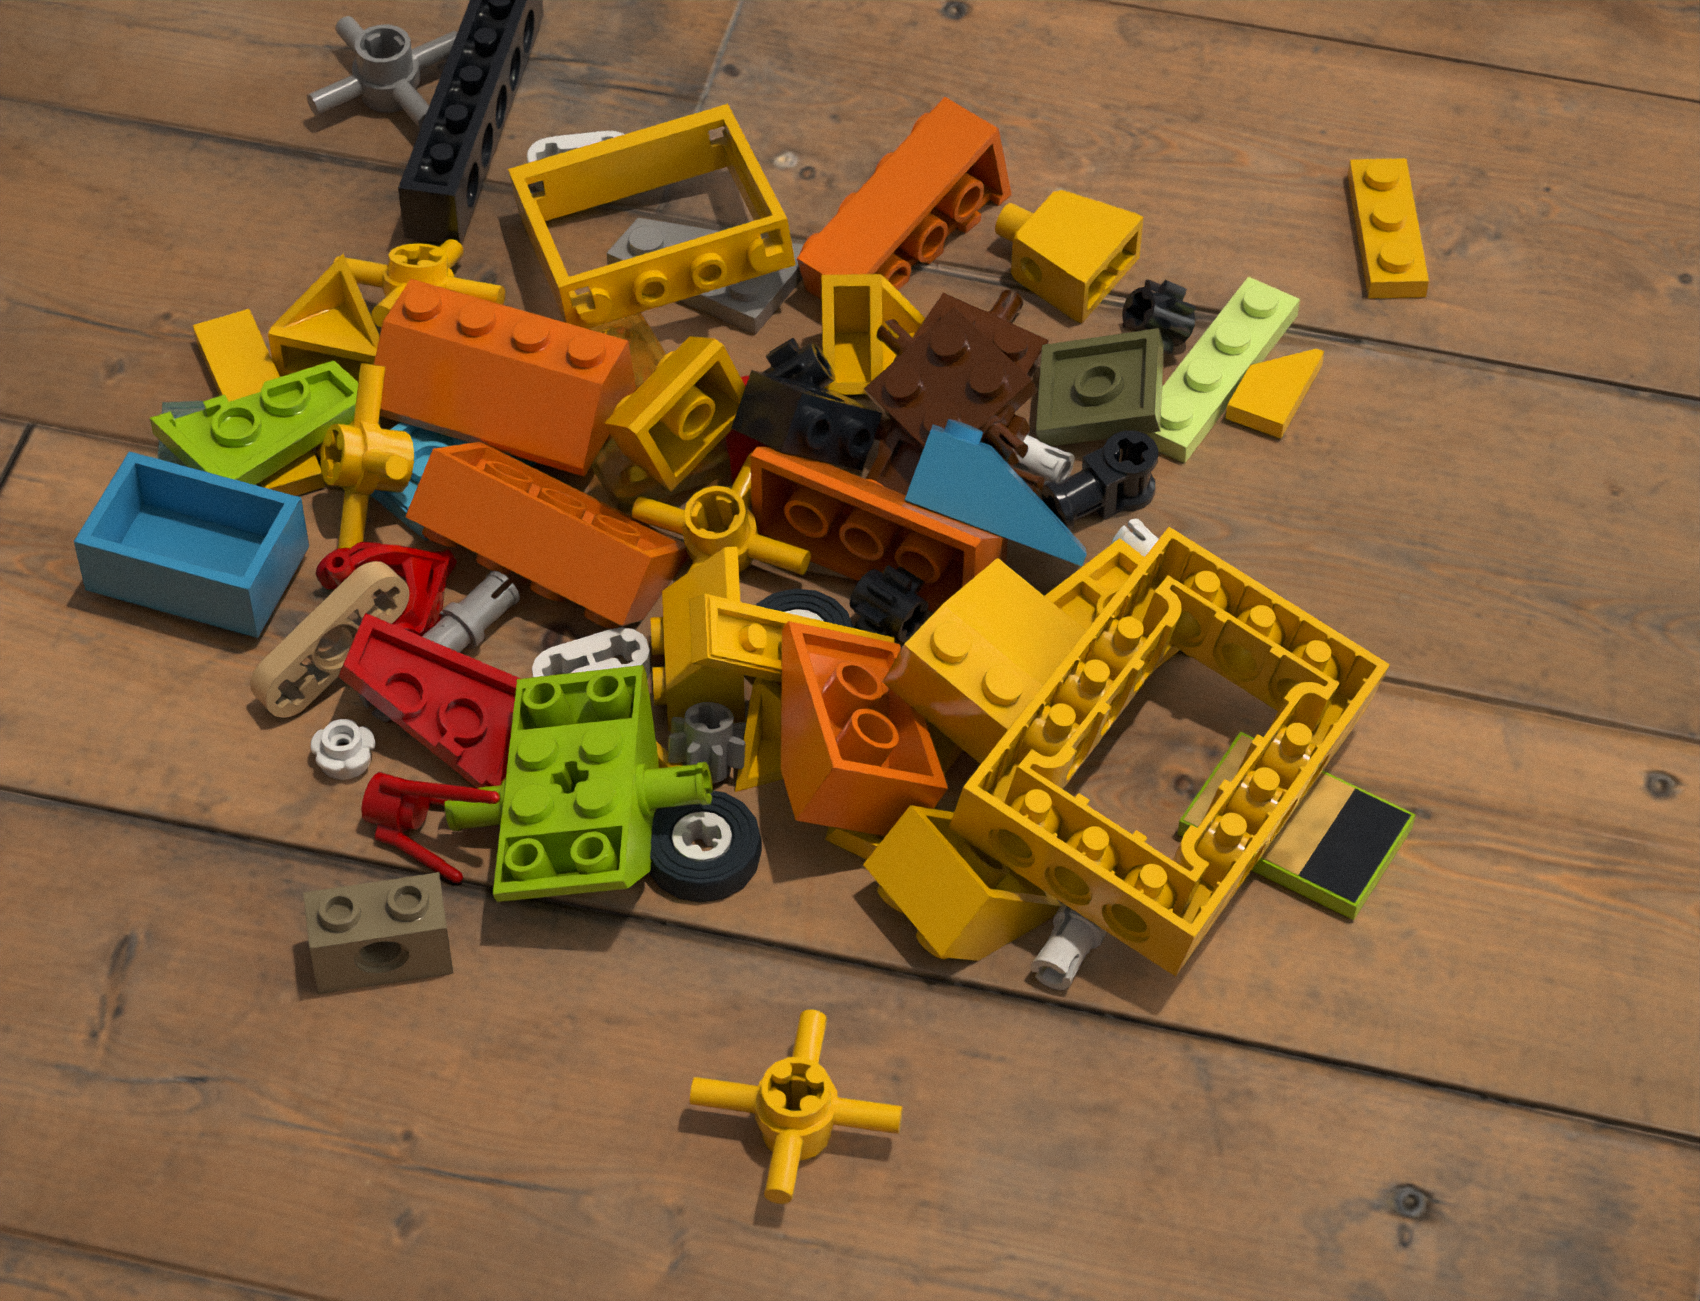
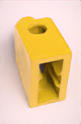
[995,190,1144,324]

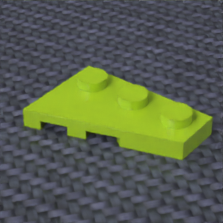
[150,360,358,485]

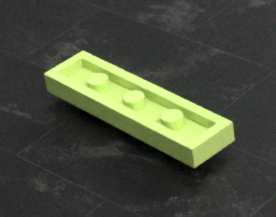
[1145,276,1300,464]

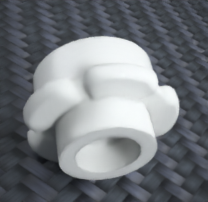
[310,719,375,780]

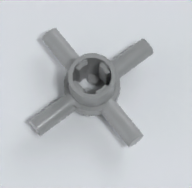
[307,16,457,129]

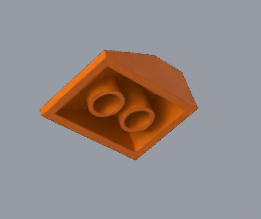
[781,621,948,836]

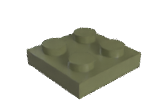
[1036,328,1164,446]

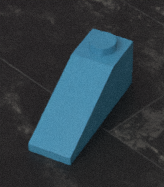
[905,419,1087,566]

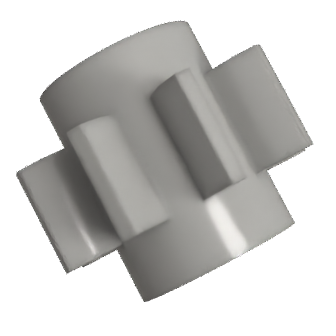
[668,702,746,783]

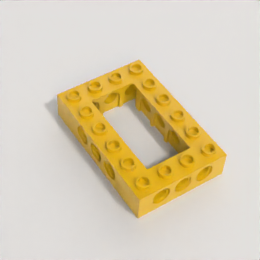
[949,527,1390,977]

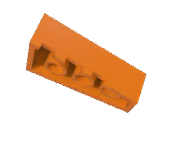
[797,97,1012,299]

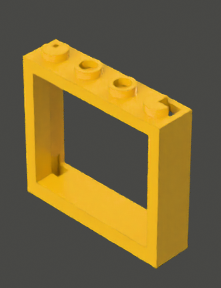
[508,104,796,329]

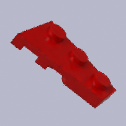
[338,613,521,788]

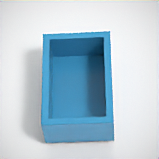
[74,451,309,638]

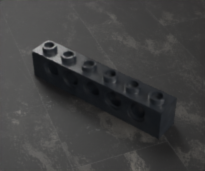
[398,0,544,244]

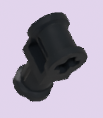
[1037,430,1158,530]

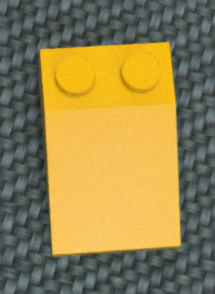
[882,558,1086,764]

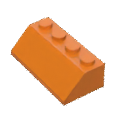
[374,279,636,477]
[405,441,689,629]
[750,447,1008,613]

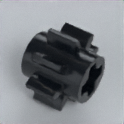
[1122,279,1196,355]
[762,338,835,388]
[849,565,929,642]

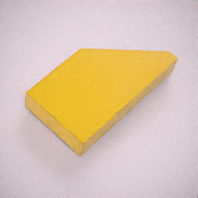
[1225,349,1325,439]

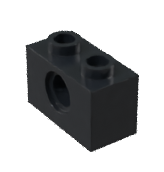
[731,370,883,470]

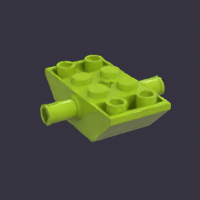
[445,665,713,902]

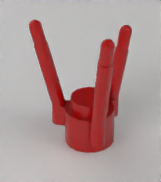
[361,772,500,883]

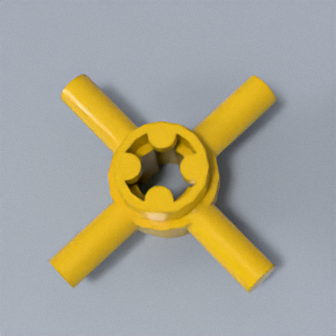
[333,239,506,327]
[316,363,414,549]
[632,453,811,575]
[690,1009,903,1204]

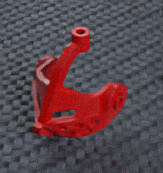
[315,542,457,637]

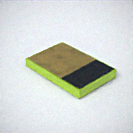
[1177,732,1415,920]

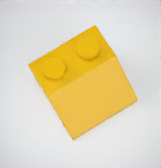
[604,336,746,492]
[650,547,745,731]
[863,805,1062,961]

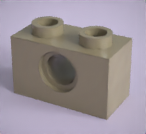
[303,872,453,994]

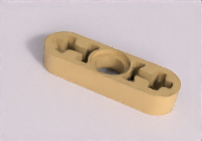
[250,561,409,718]

